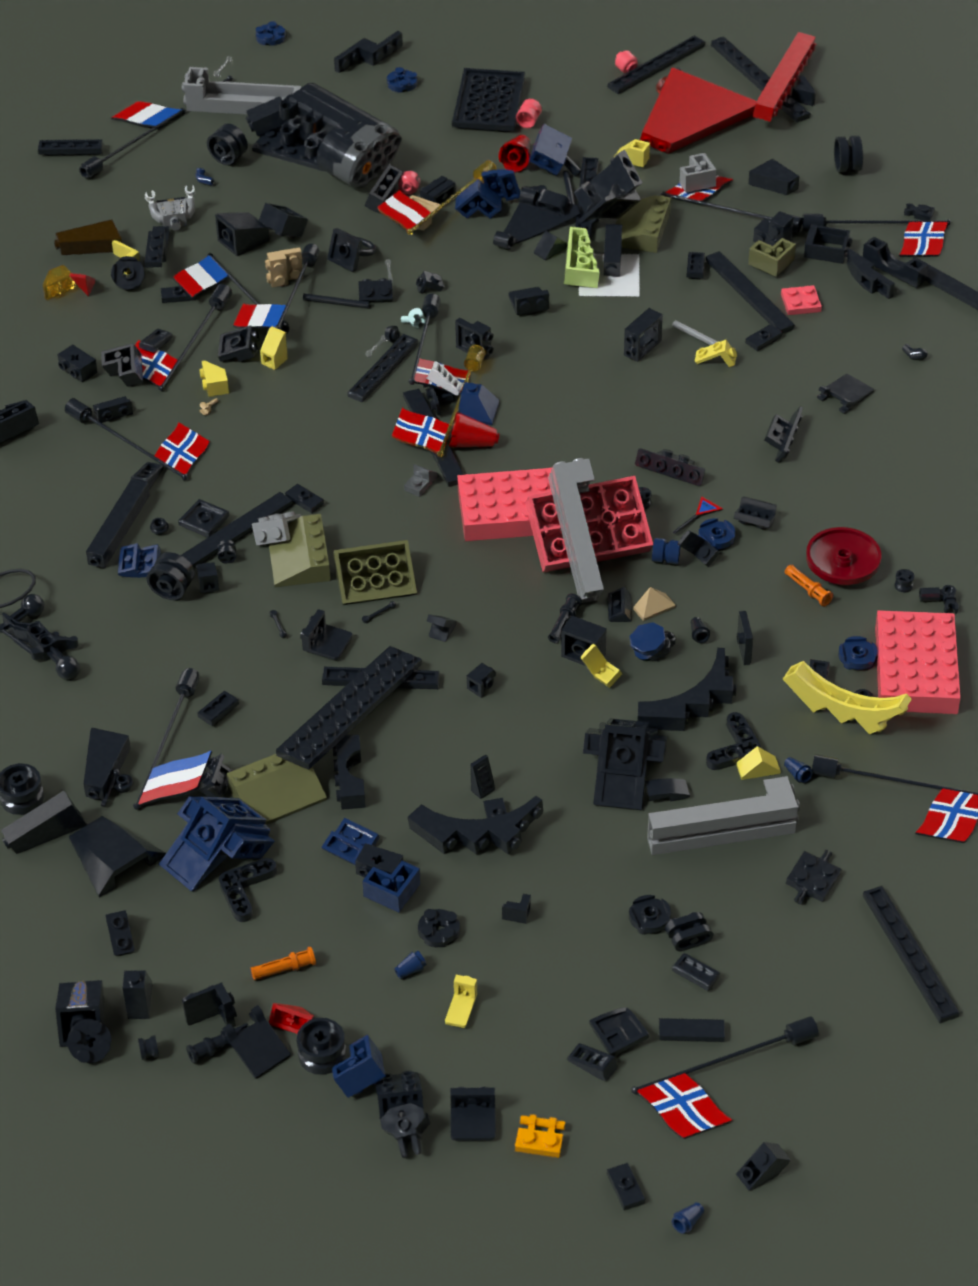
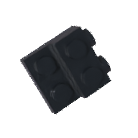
[455,317,494,361]
[218,325,260,362]

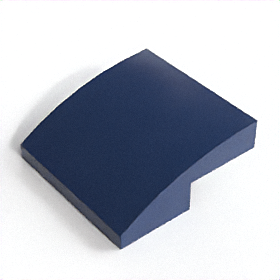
[482,170,521,201]
[118,543,161,578]
[321,818,380,865]

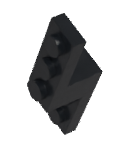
[334,31,403,73]
[144,226,170,268]

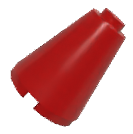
[498,135,530,172]
[449,412,499,448]

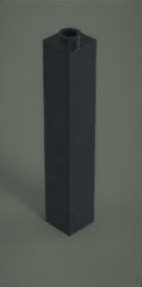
[86,479,150,568]

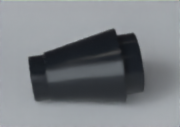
[690,617,710,643]

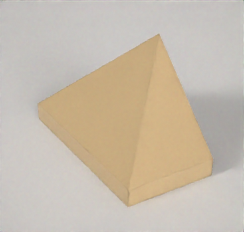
[633,587,676,621]

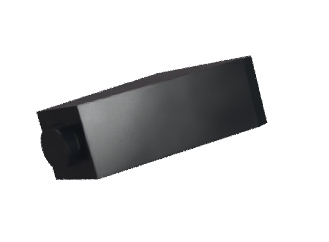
[748,158,799,195]
[603,224,622,276]
[122,970,153,1019]

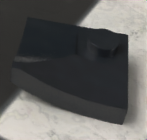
[589,1007,649,1056]

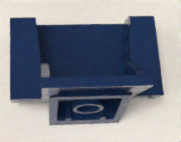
[159,797,275,891]

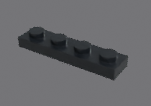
[38,139,103,155]

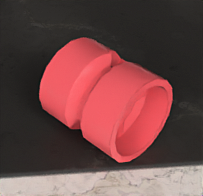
[516,99,542,128]

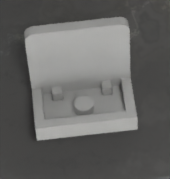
[252,511,301,545]

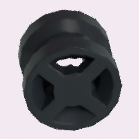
[638,487,652,510]
[218,540,236,564]
[894,569,915,593]
[138,1035,159,1060]

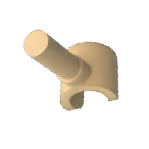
[200,398,218,416]

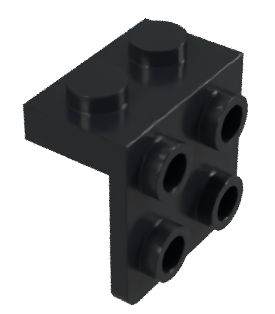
[508,287,549,315]
[300,609,352,660]
[182,982,237,1027]
[450,1086,495,1141]

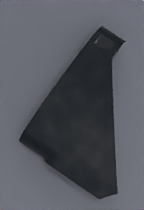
[493,186,580,250]

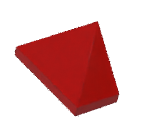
[70,273,96,297]
[268,1003,314,1034]

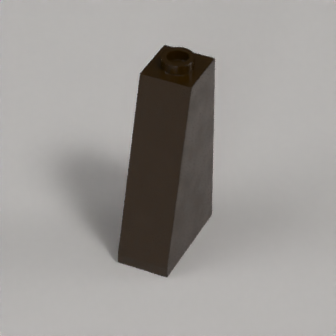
[54,219,122,255]

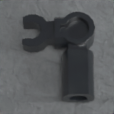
[919,585,959,614]

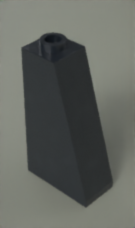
[83,728,131,800]
[1,791,87,854]

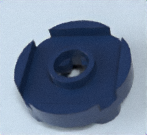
[255,21,286,46]
[387,67,417,93]
[698,518,735,550]
[838,636,878,670]

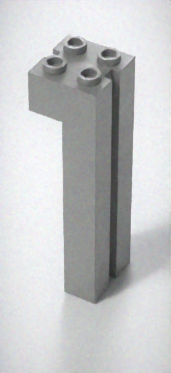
[182,67,301,114]
[548,458,603,603]
[647,776,800,855]

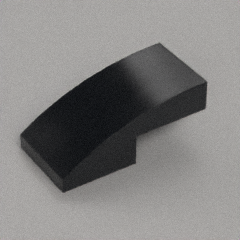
[645,778,690,802]

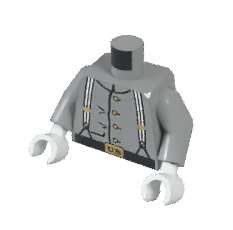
[145,186,195,231]

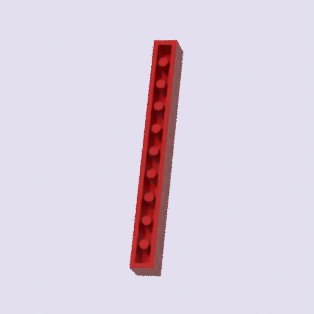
[753,32,817,122]

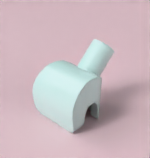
[401,308,426,328]

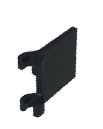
[817,374,874,414]
[220,1005,291,1078]

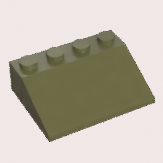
[615,195,671,253]
[268,514,330,587]
[333,540,417,605]
[227,754,327,825]

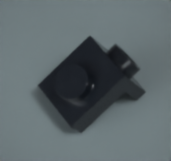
[416,271,444,294]

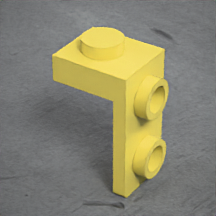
[112,240,140,275]
[695,340,737,367]
[581,644,622,688]
[445,975,477,1028]

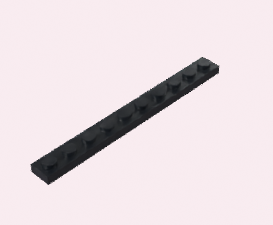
[711,36,810,123]

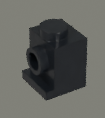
[466,663,496,698]

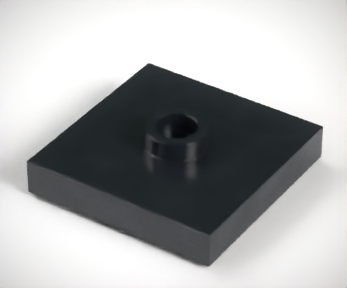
[178,499,230,537]
[736,611,753,665]

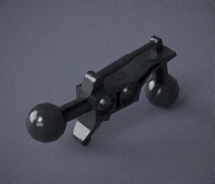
[0,594,80,680]

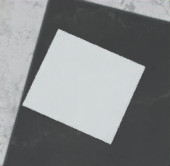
[579,254,639,297]

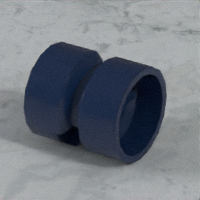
[652,538,681,565]

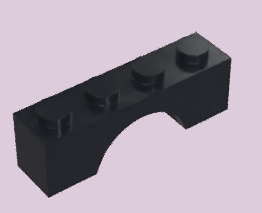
[862,236,928,288]
[332,734,366,810]

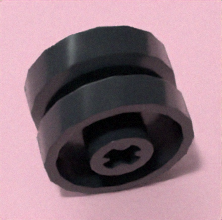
[207,123,248,165]
[834,135,863,172]
[146,552,195,600]
[0,763,44,815]
[297,1018,346,1075]

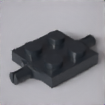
[785,850,841,904]

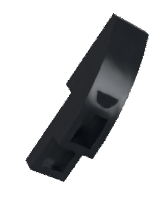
[847,249,895,299]

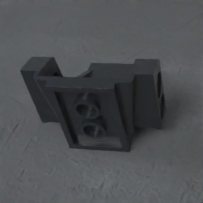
[574,149,643,224]
[583,718,668,810]

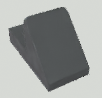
[404,464,439,497]

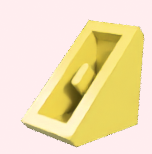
[737,746,781,780]

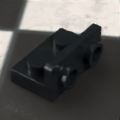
[92,396,133,423]

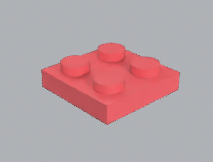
[781,286,822,315]

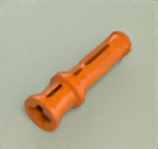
[785,565,833,607]
[250,946,316,981]

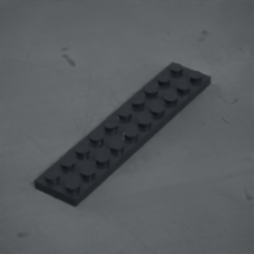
[276,646,422,770]

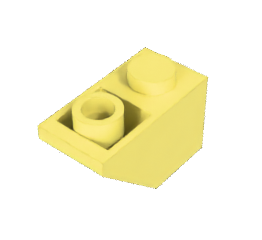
[616,139,650,167]
[260,326,288,370]
[199,361,229,397]

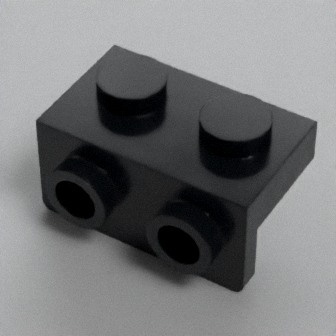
[358,278,393,302]
[734,496,777,529]
[199,753,233,798]

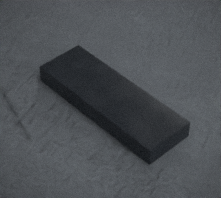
[659,1018,725,1042]

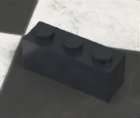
[364,164,403,214]

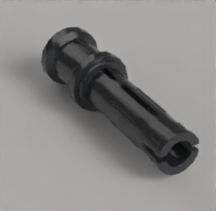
[548,593,582,643]
[186,1023,249,1064]

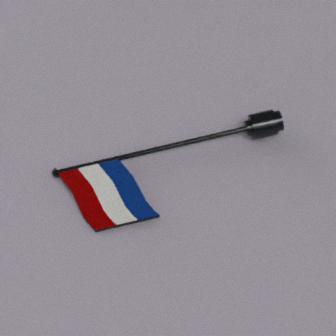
[133,668,212,810]

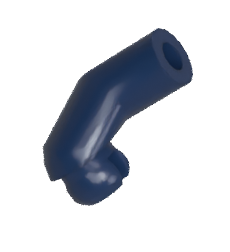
[195,168,214,186]

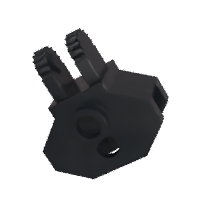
[380,1103,430,1158]

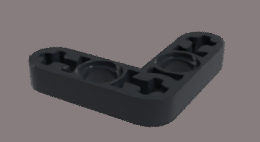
[706,712,761,770]
[219,858,277,922]

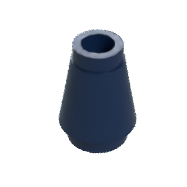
[784,757,813,783]
[394,951,427,979]
[671,1202,704,1233]

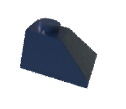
[459,382,499,426]

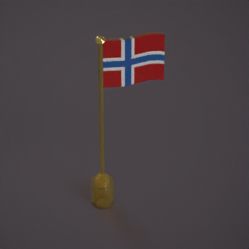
[392,345,485,457]

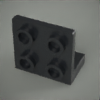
[375,1071,424,1120]

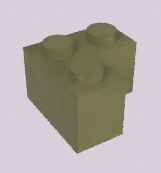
[748,238,796,277]

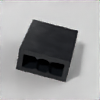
[245,96,288,136]

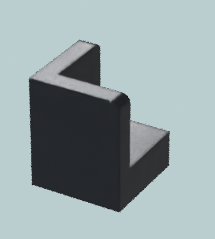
[502,894,531,924]

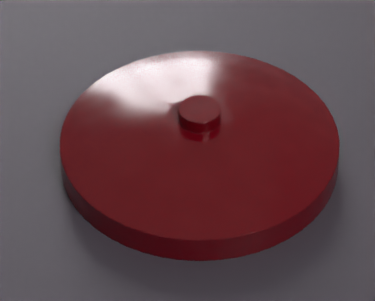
[806,527,881,585]

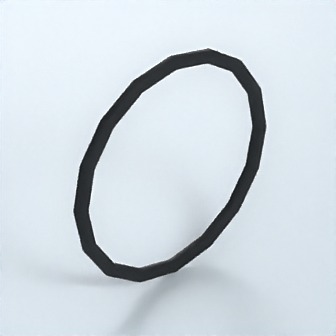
[0,568,36,608]

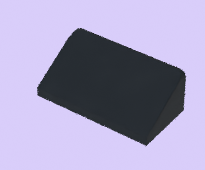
[608,587,632,622]

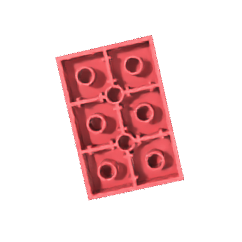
[457,468,552,541]
[525,476,653,573]
[875,610,960,714]

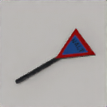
[673,496,723,534]

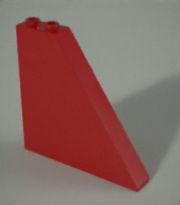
[640,67,756,154]

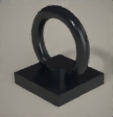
[327,228,376,272]

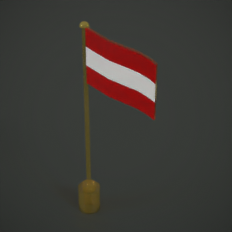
[378,160,497,235]

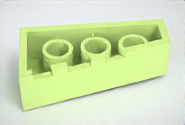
[564,227,600,288]

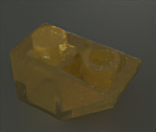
[42,265,75,300]

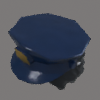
[629,622,676,661]

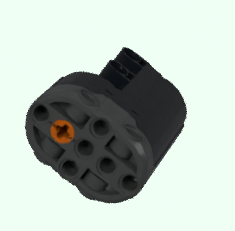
[279,82,402,188]

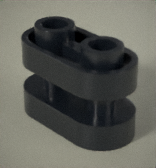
[665,912,714,951]

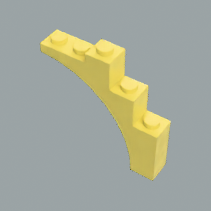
[783,661,912,734]

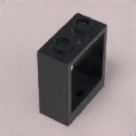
[804,224,852,264]
[624,308,663,362]

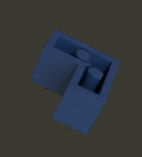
[455,179,502,219]
[362,861,420,913]
[332,1035,385,1098]

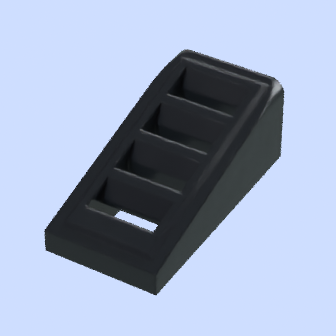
[131,462,163,489]
[470,754,495,799]
[567,1043,618,1082]

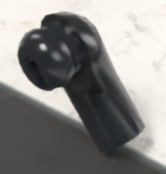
[902,344,928,360]

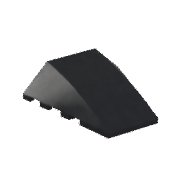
[69,816,166,898]

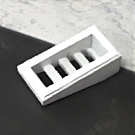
[427,361,463,395]

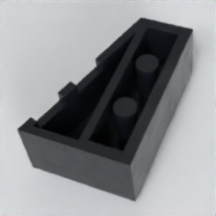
[0,400,39,444]

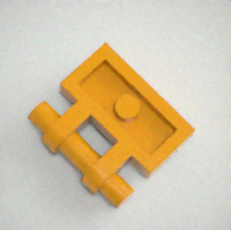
[515,1114,565,1158]

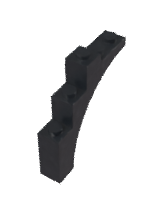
[637,647,737,731]
[407,796,544,854]

